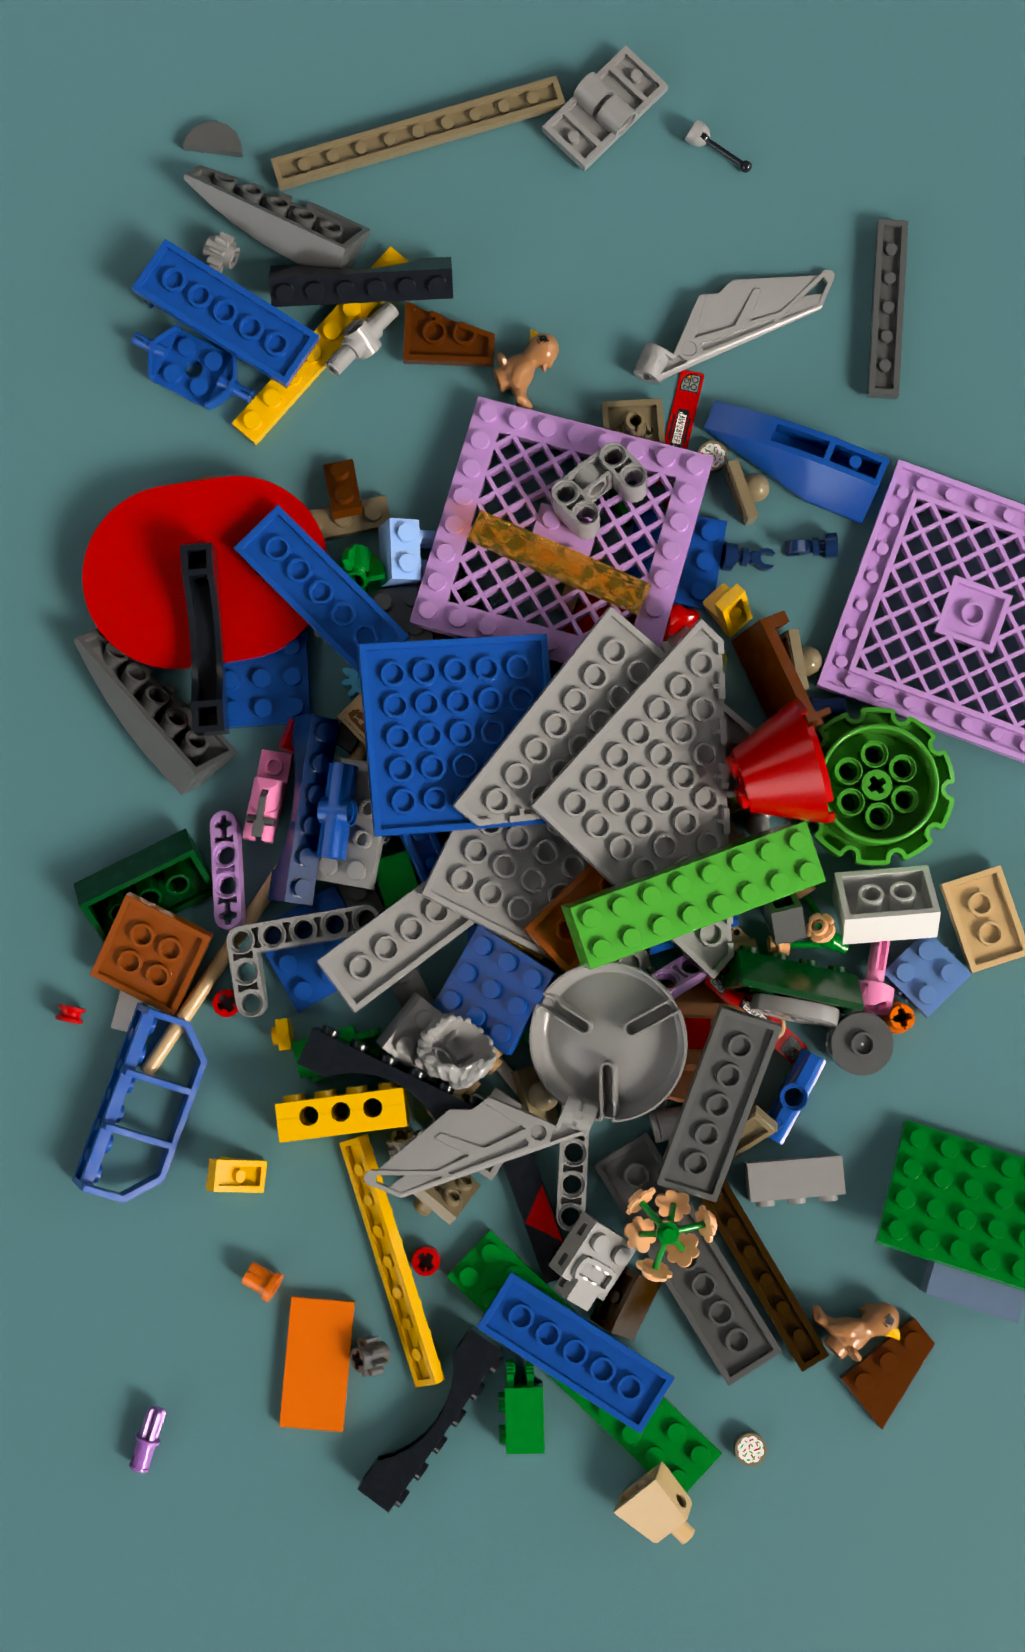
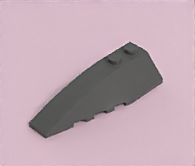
[184,165,371,269]
[74,629,238,796]

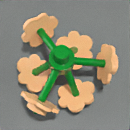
[624,1187,717,1282]

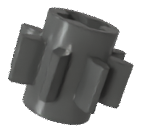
[350,1336,390,1377]

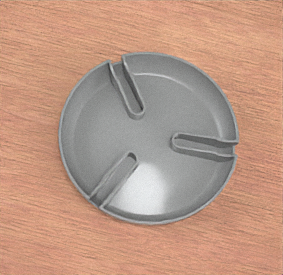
[529,962,688,1122]

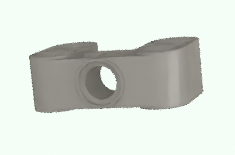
[551,442,648,540]

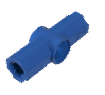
[317,762,358,860]
[767,1048,827,1145]

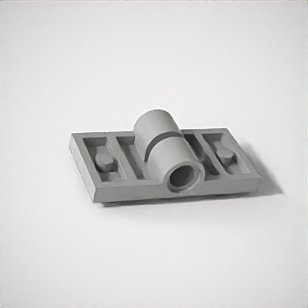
[542,45,668,172]
[316,757,391,890]

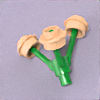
[767,886,849,957]

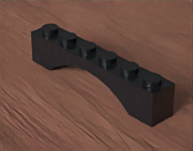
[268,257,453,307]
[180,542,230,736]
[296,1024,483,1121]
[357,1324,504,1513]

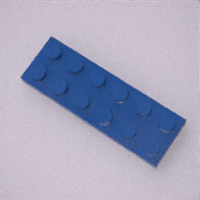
[132,239,320,388]
[234,505,410,675]
[477,1271,675,1434]

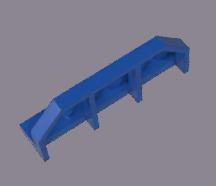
[72,1003,208,1203]

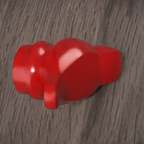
[663,604,700,642]

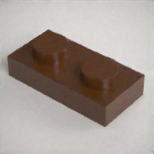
[323,459,363,520]

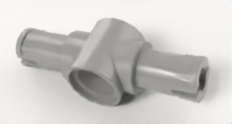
[324,302,399,376]

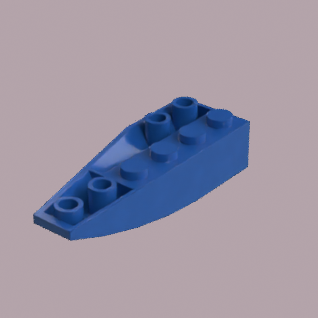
[703,401,890,524]

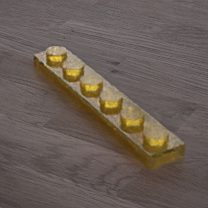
[468,510,651,615]

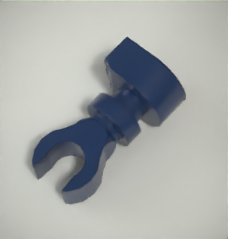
[785,532,838,559]
[720,542,775,571]

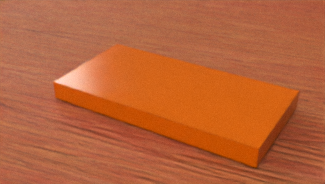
[279,1296,355,1432]

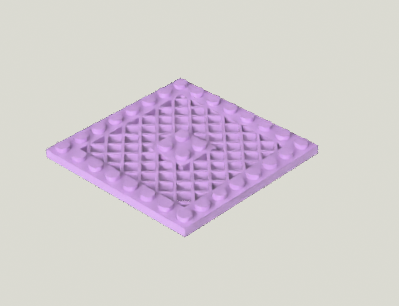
[409,396,714,666]
[815,460,1025,764]

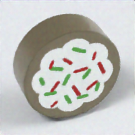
[698,441,728,473]
[734,1431,767,1466]

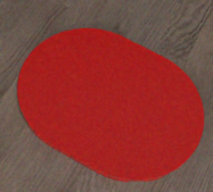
[82,476,328,670]

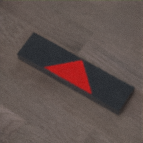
[503,1153,564,1284]

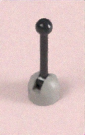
[685,119,752,173]

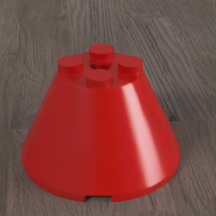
[725,698,835,824]

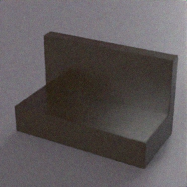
[590,1266,661,1341]

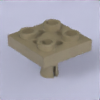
[601,398,665,444]
[413,1174,481,1225]

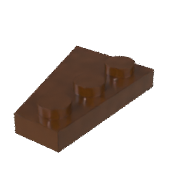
[403,301,495,367]
[839,1316,935,1430]

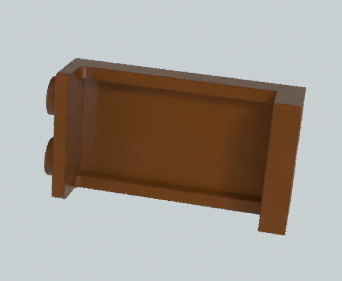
[731,611,832,728]

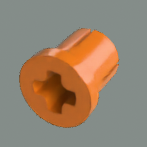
[881,1002,915,1033]
[242,1261,284,1303]

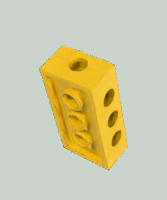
[275,1081,411,1143]

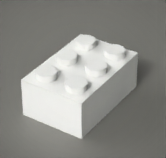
[832,865,941,945]

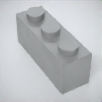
[744,1154,846,1207]

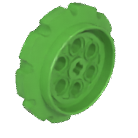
[801,707,955,867]

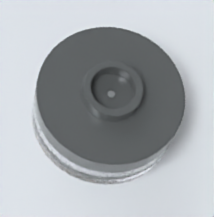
[826,1011,894,1076]

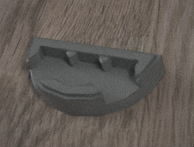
[183,121,243,157]

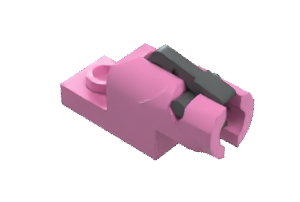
[242,749,293,844]

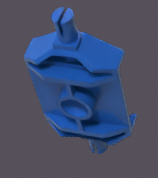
[131,324,255,410]

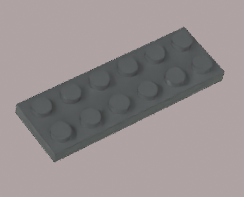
[655,1004,782,1202]

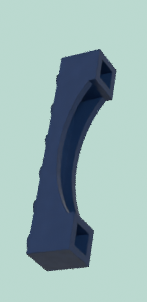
[268,714,339,906]

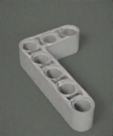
[226,905,380,1017]
[556,1105,589,1232]

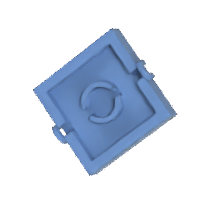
[885,937,972,1018]

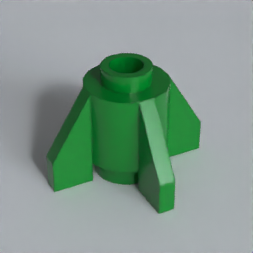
[337,544,386,593]

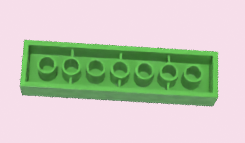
[561,820,826,970]

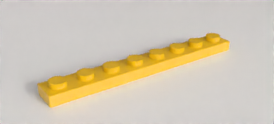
[232,246,409,446]
[339,1134,445,1387]

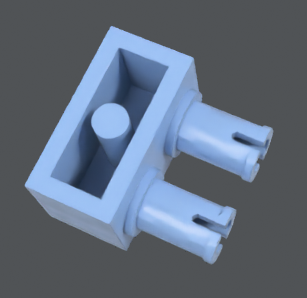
[378,518,437,588]

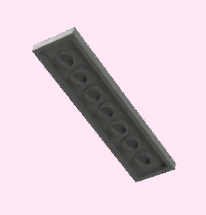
[593,1132,782,1386]

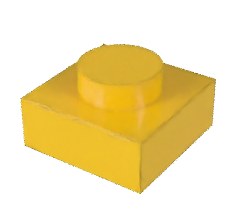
[271,1018,294,1051]

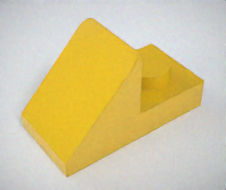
[703,583,752,638]
[206,1156,267,1193]

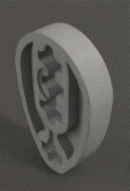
[750,993,840,1027]

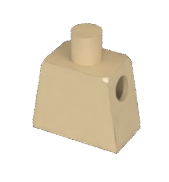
[614,1461,695,1544]

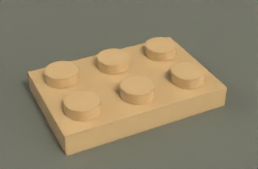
[939,865,1025,973]

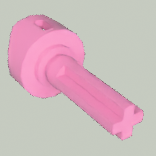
[858,941,895,1015]

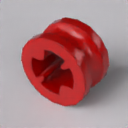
[212,989,238,1017]
[55,1003,86,1024]
[411,1245,441,1276]

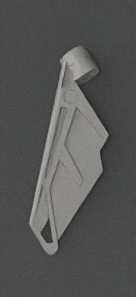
[633,270,835,385]
[364,1095,599,1198]

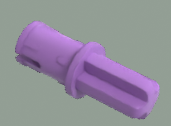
[129,1405,166,1473]

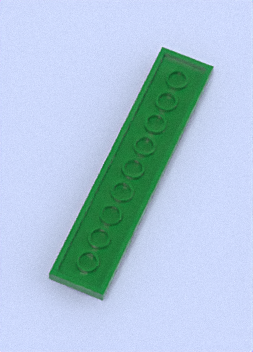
[447,1229,722,1493]

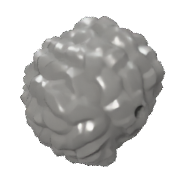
[417,1013,497,1090]

